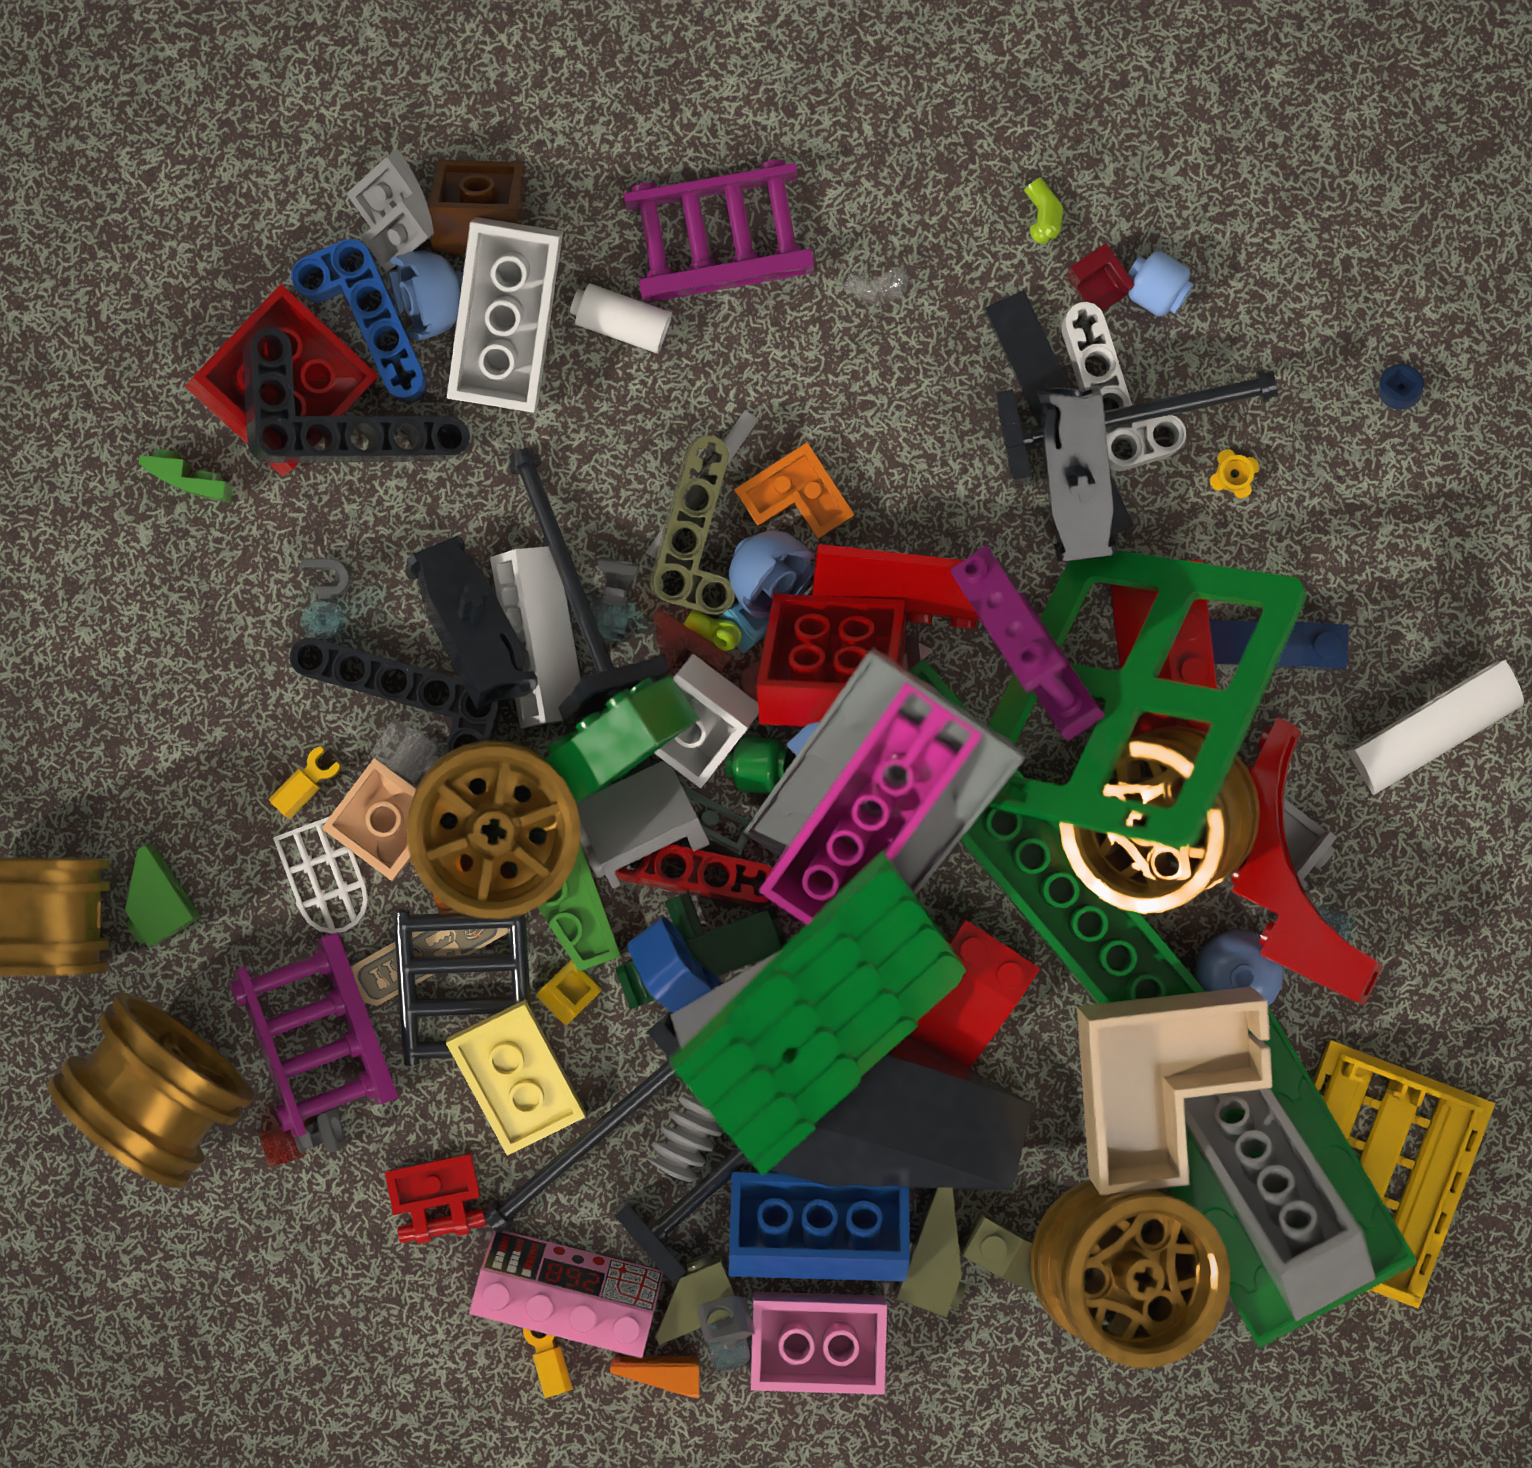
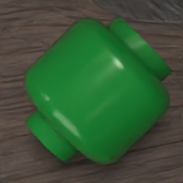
[726,736,793,794]

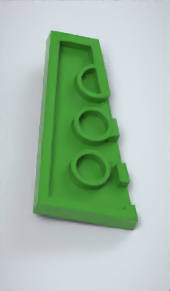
[482,818,622,971]

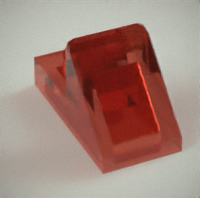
[653,608,732,677]

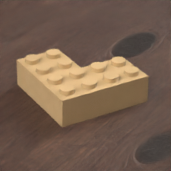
[1077,987,1272,1195]

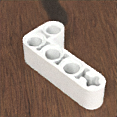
[1061,302,1186,471]

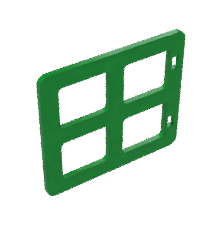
[987,550,1307,849]

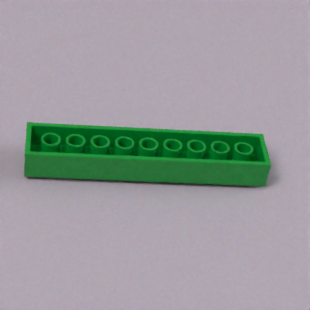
[908,658,1206,1004]

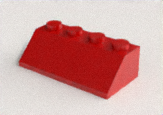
[812,544,982,630]
[1110,559,1217,740]

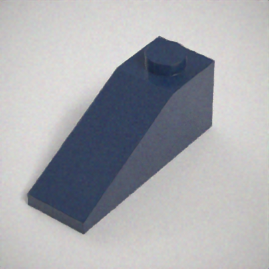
[1209,620,1349,671]

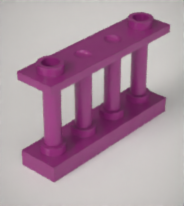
[623,159,814,303]
[950,545,1105,742]
[229,932,399,1137]

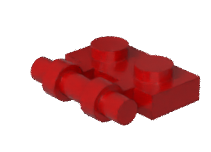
[384,1152,487,1244]

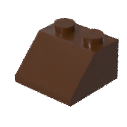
[428,160,524,255]

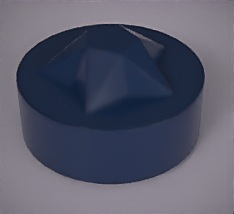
[1378,364,1424,410]

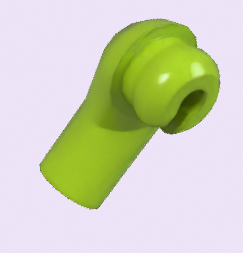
[1024,177,1063,244]
[683,609,742,651]

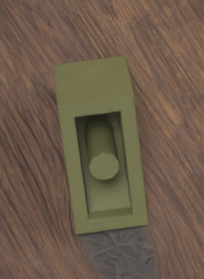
[960,1211,1035,1293]
[656,1253,738,1345]

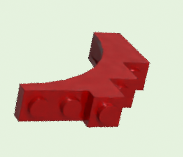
[1205,717,1384,1006]

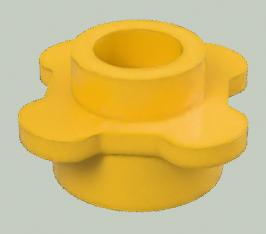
[1210,449,1259,499]

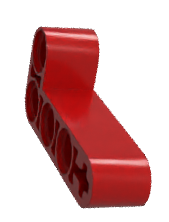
[615,844,772,908]

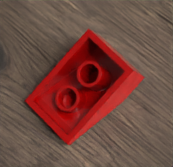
[908,918,1040,1069]

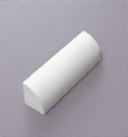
[490,546,581,729]
[1347,660,1524,795]

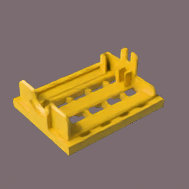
[1313,1040,1495,1309]

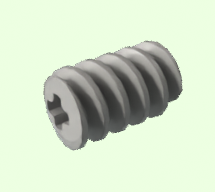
[645,1095,723,1182]

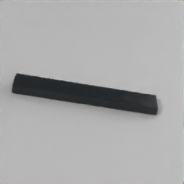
[984,290,1134,536]

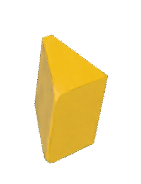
[536,959,602,1026]

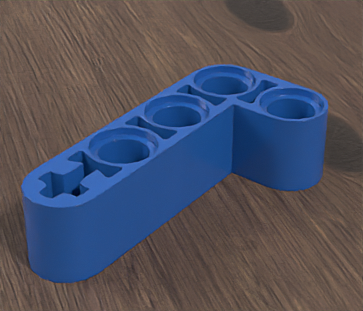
[291,239,428,403]
[627,916,725,1013]

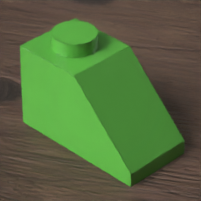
[125,844,201,948]

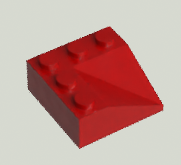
[184,284,379,477]
[756,594,906,726]

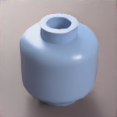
[1128,251,1194,317]

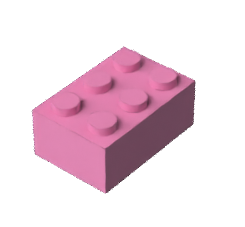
[751,1291,887,1394]

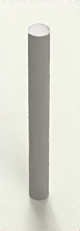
[645,410,759,559]

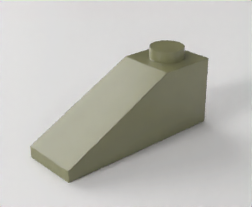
[895,1187,966,1318]

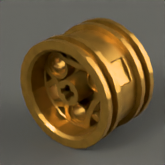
[1060,726,1260,913]
[0,858,110,976]
[1030,1180,1230,1368]

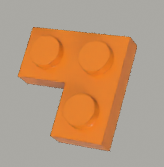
[734,442,855,540]

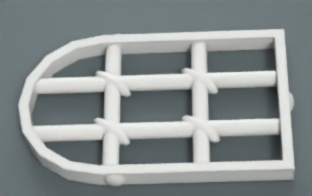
[273,816,368,934]

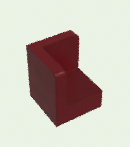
[1066,243,1135,312]

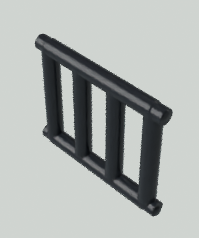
[394,908,531,1066]

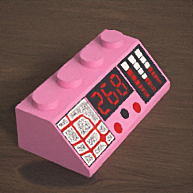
[469,1230,663,1358]

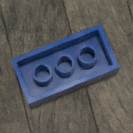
[729,1172,910,1281]

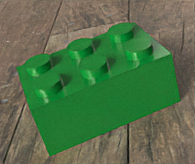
[543,675,700,804]

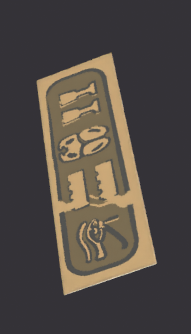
[350,909,509,1006]

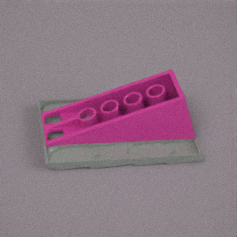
[743,648,1025,924]

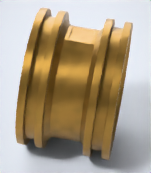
[407,740,581,919]
[47,993,255,1189]

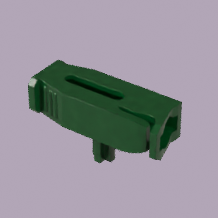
[615,892,788,1009]

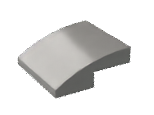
[346,150,434,272]

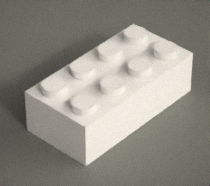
[447,217,563,413]

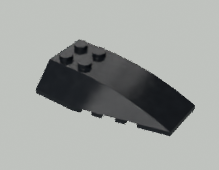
[743,1035,1033,1190]

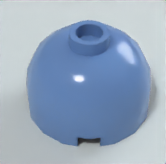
[389,250,463,341]
[728,530,816,619]
[1194,928,1284,1007]

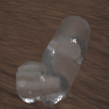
[842,267,909,306]

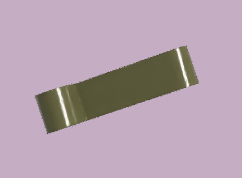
[649,435,735,615]

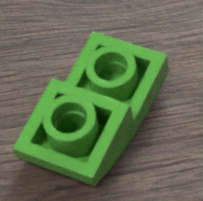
[139,449,233,503]

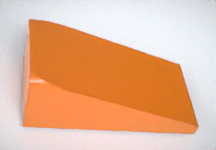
[610,1356,700,1398]

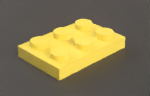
[446,999,586,1155]

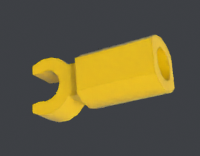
[269,746,343,819]
[523,1328,573,1398]

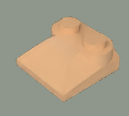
[321,758,444,881]

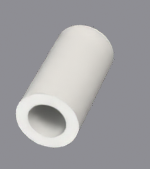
[570,283,672,354]

